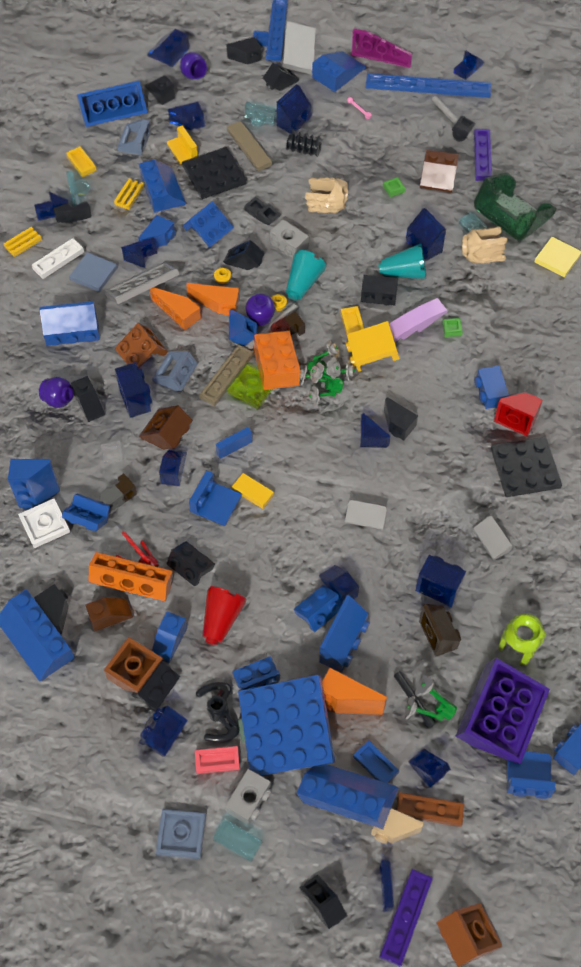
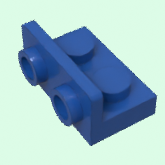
[232,656,280,691]

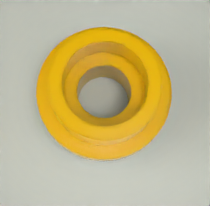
[214,268,231,284]
[271,294,287,311]

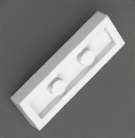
[32,238,84,279]

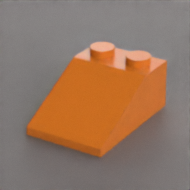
[322,668,387,715]

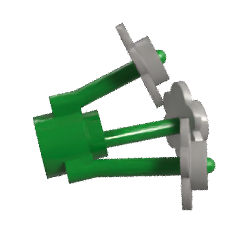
[308,340,355,381]
[300,362,343,407]

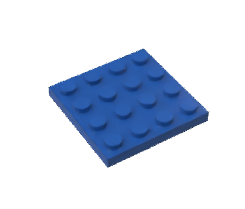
[238,675,335,776]

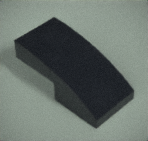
[244,196,281,225]
[53,201,92,223]

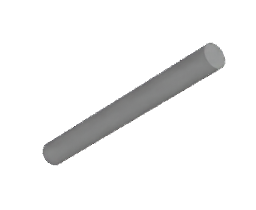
[432,96,474,140]
[245,303,298,350]

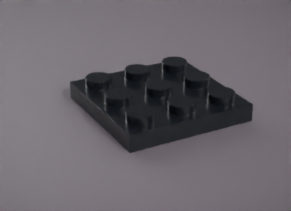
[182,147,247,200]
[491,437,562,497]

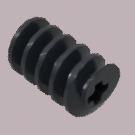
[286,130,322,157]

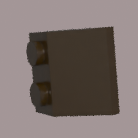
[419,604,461,657]

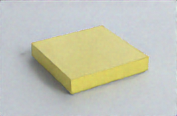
[535,237,581,277]

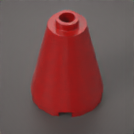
[202,586,247,646]

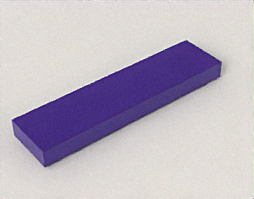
[474,129,492,181]
[379,869,433,967]

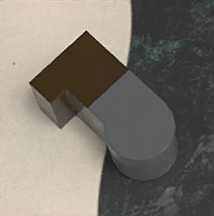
[100,473,137,511]

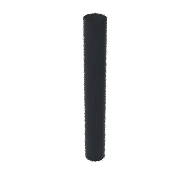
[394,672,436,728]

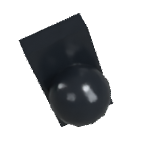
[452,116,475,142]

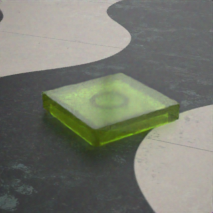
[227,365,273,409]

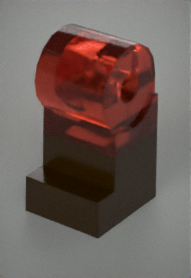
[271,311,305,336]

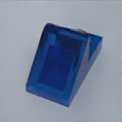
[453,50,484,80]
[34,192,69,221]
[121,237,157,268]
[408,749,451,787]

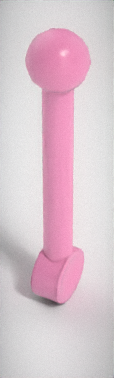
[347,97,371,119]

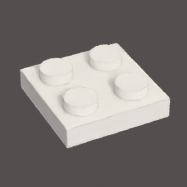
[18,499,70,548]

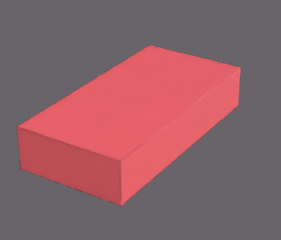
[195,746,240,774]

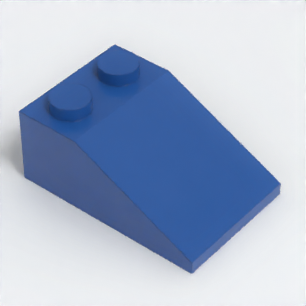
[312,51,366,92]

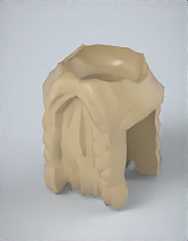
[305,177,348,213]
[462,227,507,264]

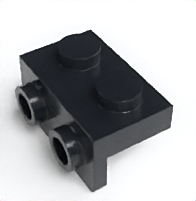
[166,541,215,586]
[131,661,181,710]

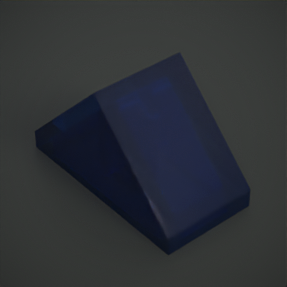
[360,413,390,448]

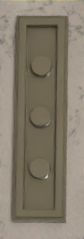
[227,121,272,171]
[199,344,254,406]

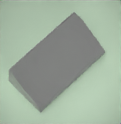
[345,500,387,530]
[473,516,512,560]

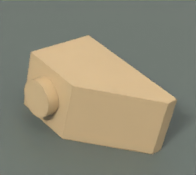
[371,808,424,844]

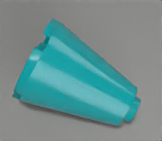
[378,244,426,279]
[286,250,327,301]

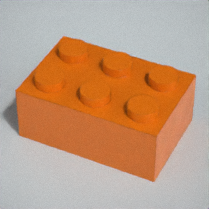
[253,331,301,390]

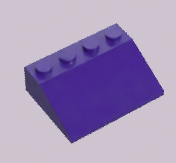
[455,658,550,764]

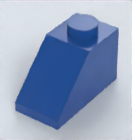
[139,215,176,250]
[152,611,187,663]

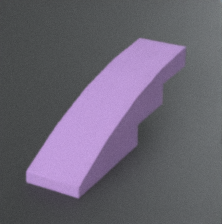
[389,298,448,342]

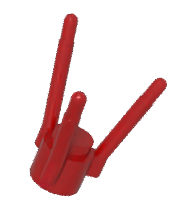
[115,531,159,567]

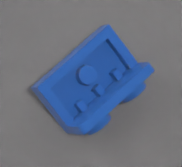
[62,493,110,531]
[294,585,342,632]

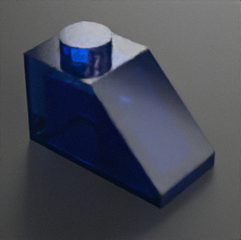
[168,102,205,130]
[159,450,187,486]
[319,565,359,604]

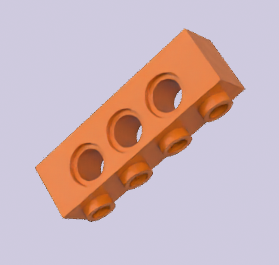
[89,552,173,601]

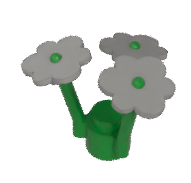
[405,675,457,721]

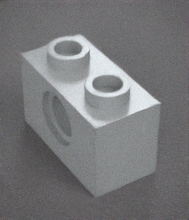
[270,220,309,258]
[225,769,272,825]

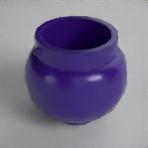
[180,52,207,80]
[245,294,275,326]
[39,377,74,408]

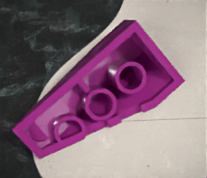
[352,28,412,68]

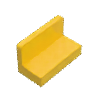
[167,125,198,164]

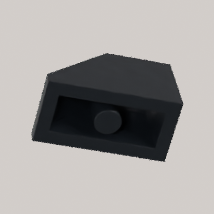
[226,37,262,65]
[262,63,300,91]
[145,75,175,105]
[223,240,265,270]
[71,376,105,422]
[384,397,418,440]
[34,584,69,634]
[299,874,348,929]

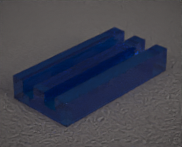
[380,860,394,912]

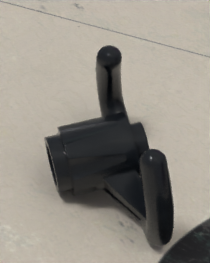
[196,682,239,743]

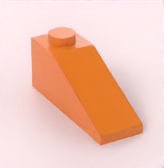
[186,283,240,316]
[150,287,201,330]

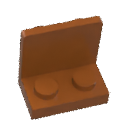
[115,323,169,372]

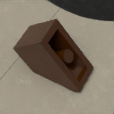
[85,598,133,631]

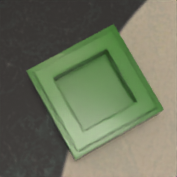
[383,177,405,198]
[442,318,463,337]

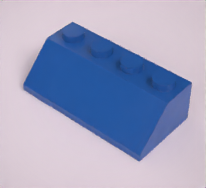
[77,81,147,127]
[0,589,74,682]
[297,764,399,829]

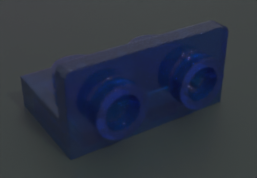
[139,706,188,757]

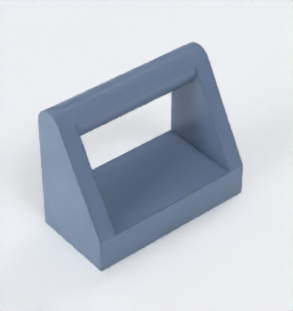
[117,119,151,155]
[152,351,198,391]

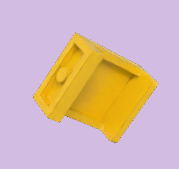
[345,321,400,372]

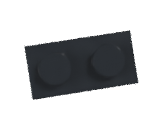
[361,275,398,306]

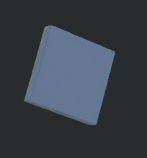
[69,252,117,292]
[156,809,206,859]

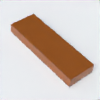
[397,792,464,827]

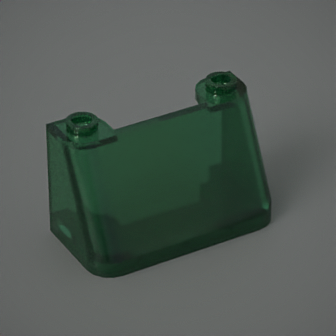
[474,172,557,240]

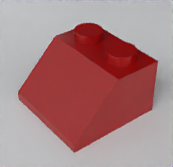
[494,392,543,437]

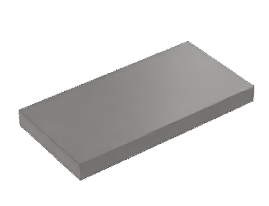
[282,21,316,74]
[105,263,180,304]

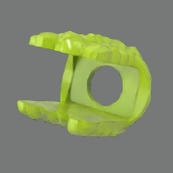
[499,613,546,666]

